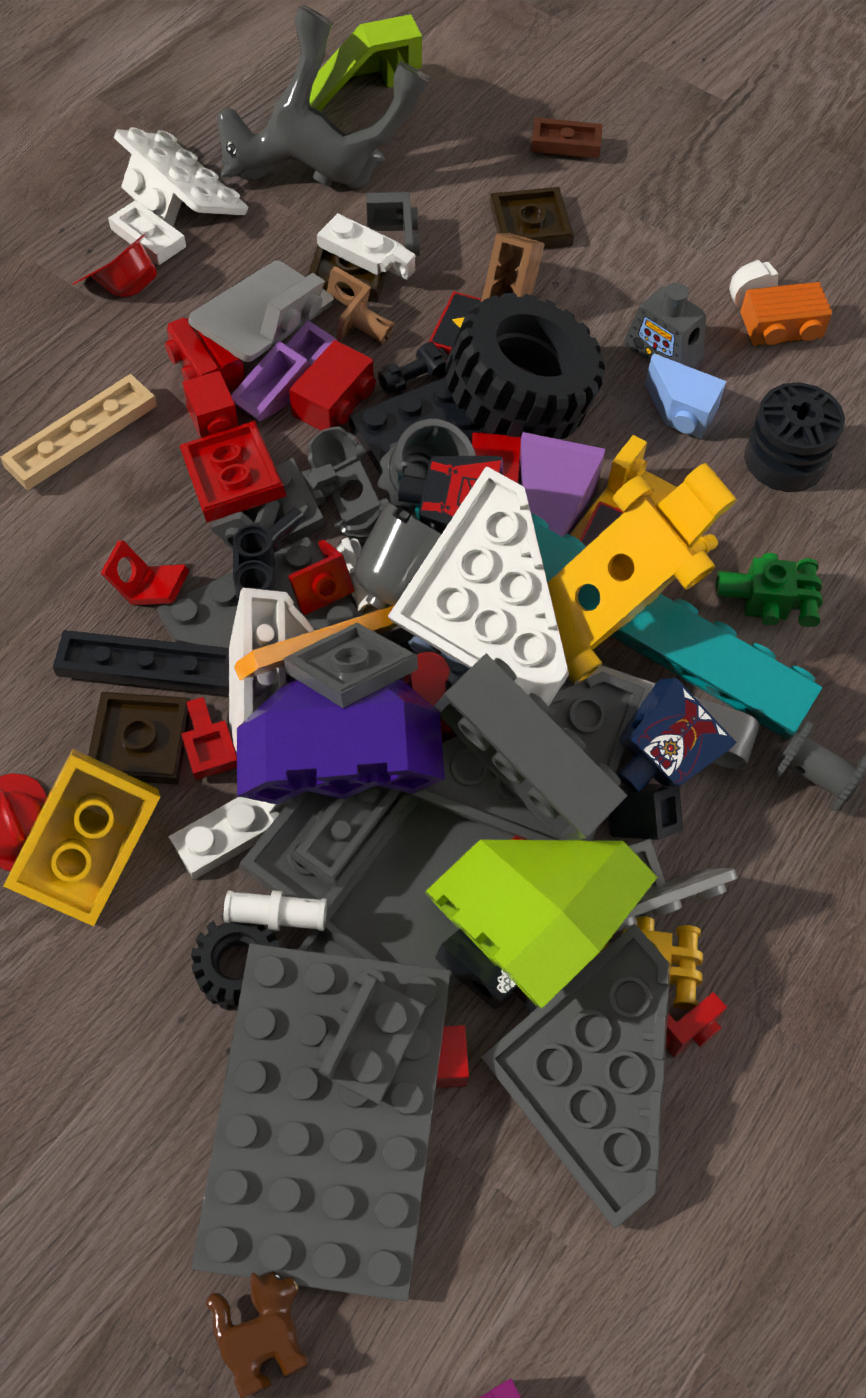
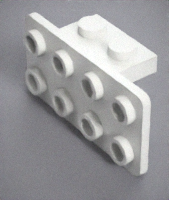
[114,127,248,226]

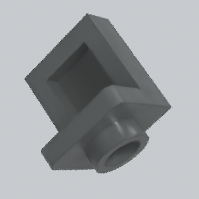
[211,500,280,549]

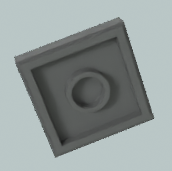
[284,623,418,708]

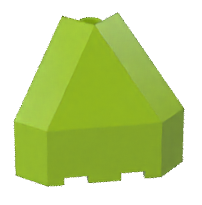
[309,14,422,112]
[424,840,658,1008]

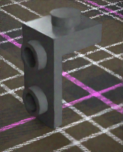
[366,192,420,256]

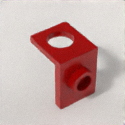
[288,539,355,615]
[101,540,190,605]

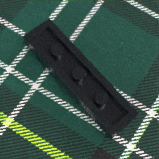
[53,630,229,695]

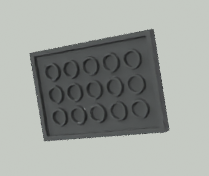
[191,943,451,1302]

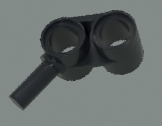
[233,507,305,603]

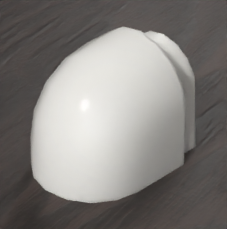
[729,260,778,309]

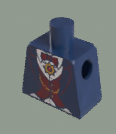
[618,678,737,793]

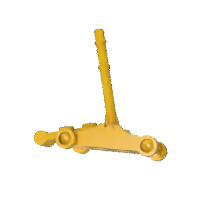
[548,463,737,685]

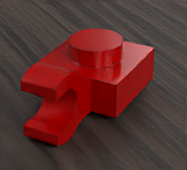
[181,696,237,780]

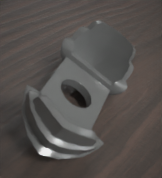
[308,426,388,542]

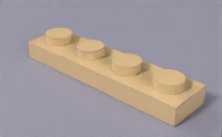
[0,374,157,491]

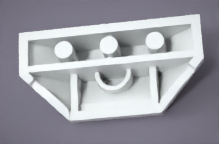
[229,588,315,753]

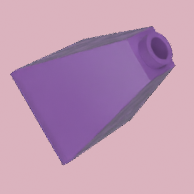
[519,432,605,537]

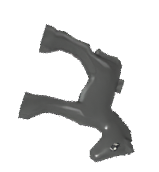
[217,5,430,189]

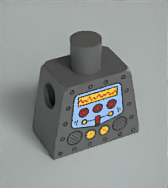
[623,283,706,369]

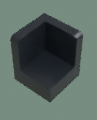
[609,783,683,840]

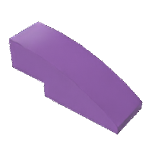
[231,320,337,422]

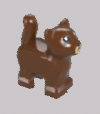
[206,1271,310,1398]

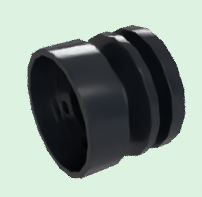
[744,382,845,492]

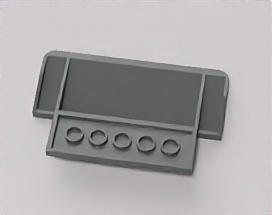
[239,677,514,994]

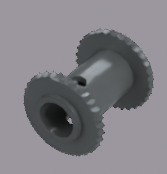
[774,722,866,811]

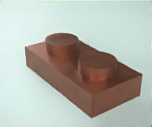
[531,117,603,158]

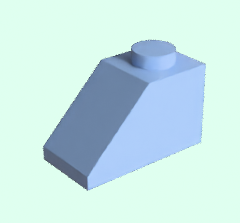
[645,354,726,439]

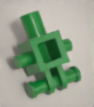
[715,553,823,627]

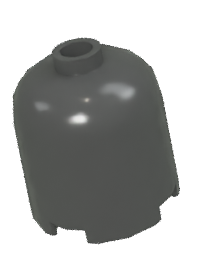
[354,501,441,610]

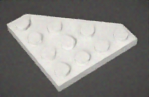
[388,466,569,706]

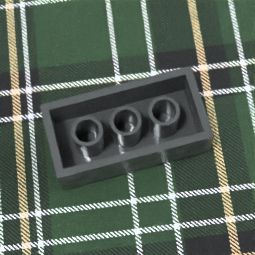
[434,653,627,840]

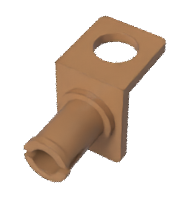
[327,267,394,345]

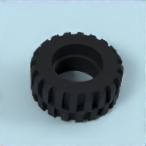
[445,293,605,440]

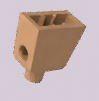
[481,233,544,302]

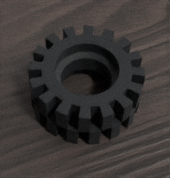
[191,916,280,1011]

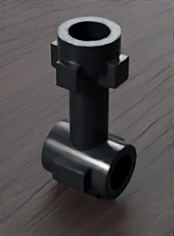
[378,342,448,394]

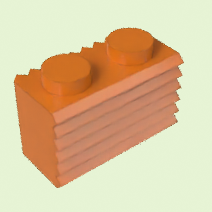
[740,282,832,346]

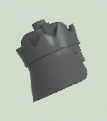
[378,419,476,514]

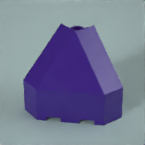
[236,677,445,805]

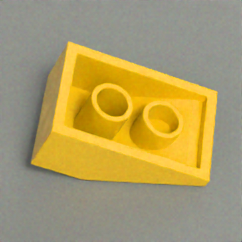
[3,749,160,927]

